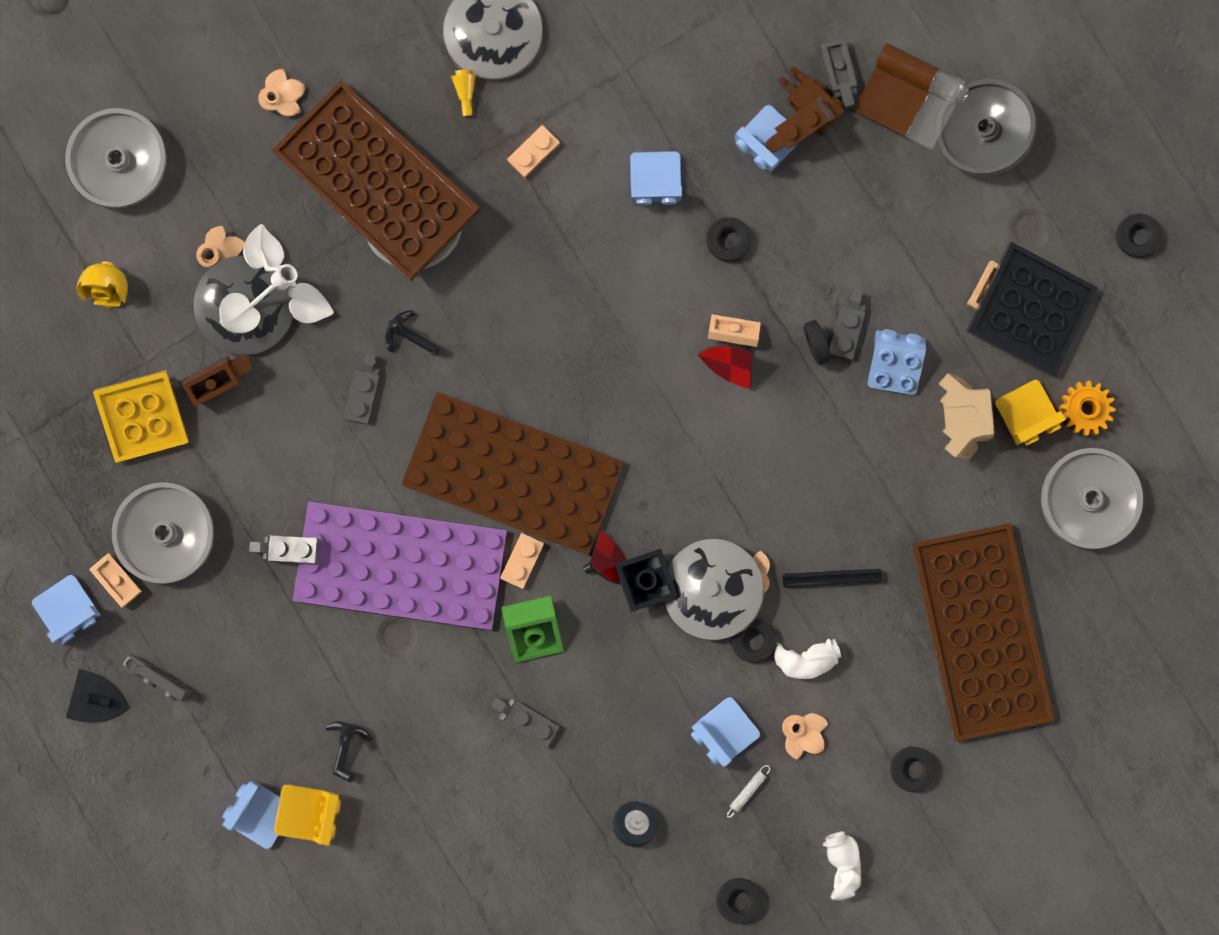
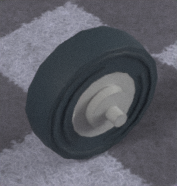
[612,801,658,847]

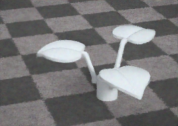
[219,224,334,333]

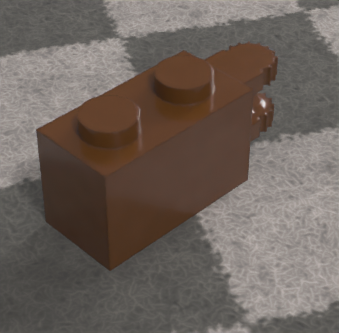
[778,66,844,137]
[765,97,836,153]
[182,354,253,407]

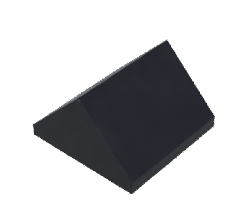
[614,549,678,612]

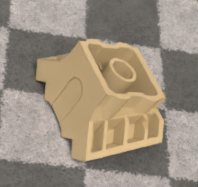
[939,373,994,460]

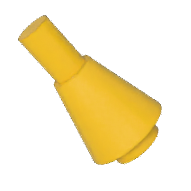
[451,69,476,116]

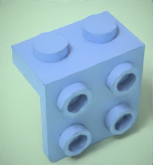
[734,105,799,173]
[630,152,682,205]
[868,329,926,395]
[32,575,101,644]
[691,697,760,767]
[222,780,280,849]

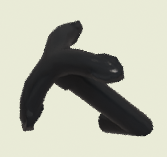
[385,310,439,355]
[325,721,372,782]

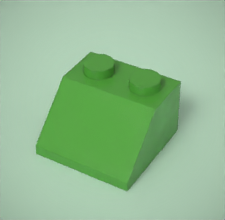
[502,596,564,663]

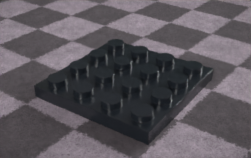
[966,242,1098,377]

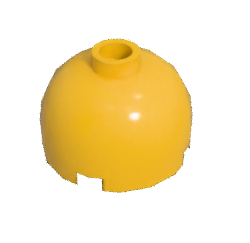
[76,261,128,307]

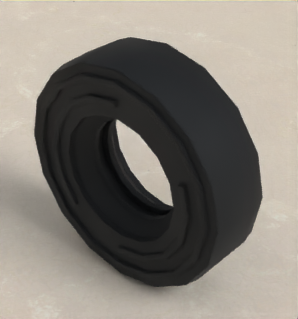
[1116,213,1162,258]
[707,217,751,262]
[803,320,831,365]
[731,618,776,663]
[890,746,936,792]
[716,878,762,924]

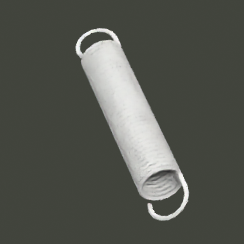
[727,765,770,818]

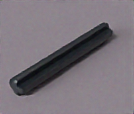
[782,569,882,587]

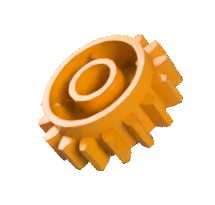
[1059,381,1116,436]

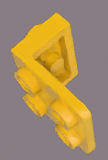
[995,380,1066,446]
[274,784,341,846]

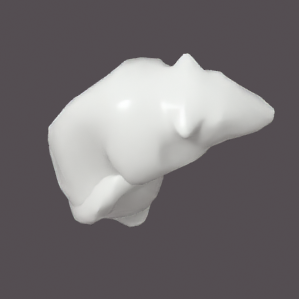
[774,639,842,679]
[823,832,861,900]

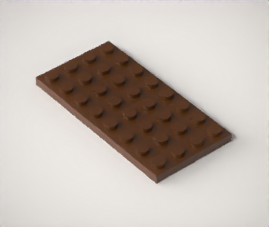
[272,80,481,282]
[401,392,624,556]
[911,523,1054,741]

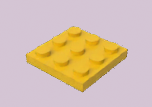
[93,370,189,463]

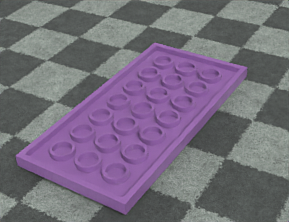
[293,502,507,630]

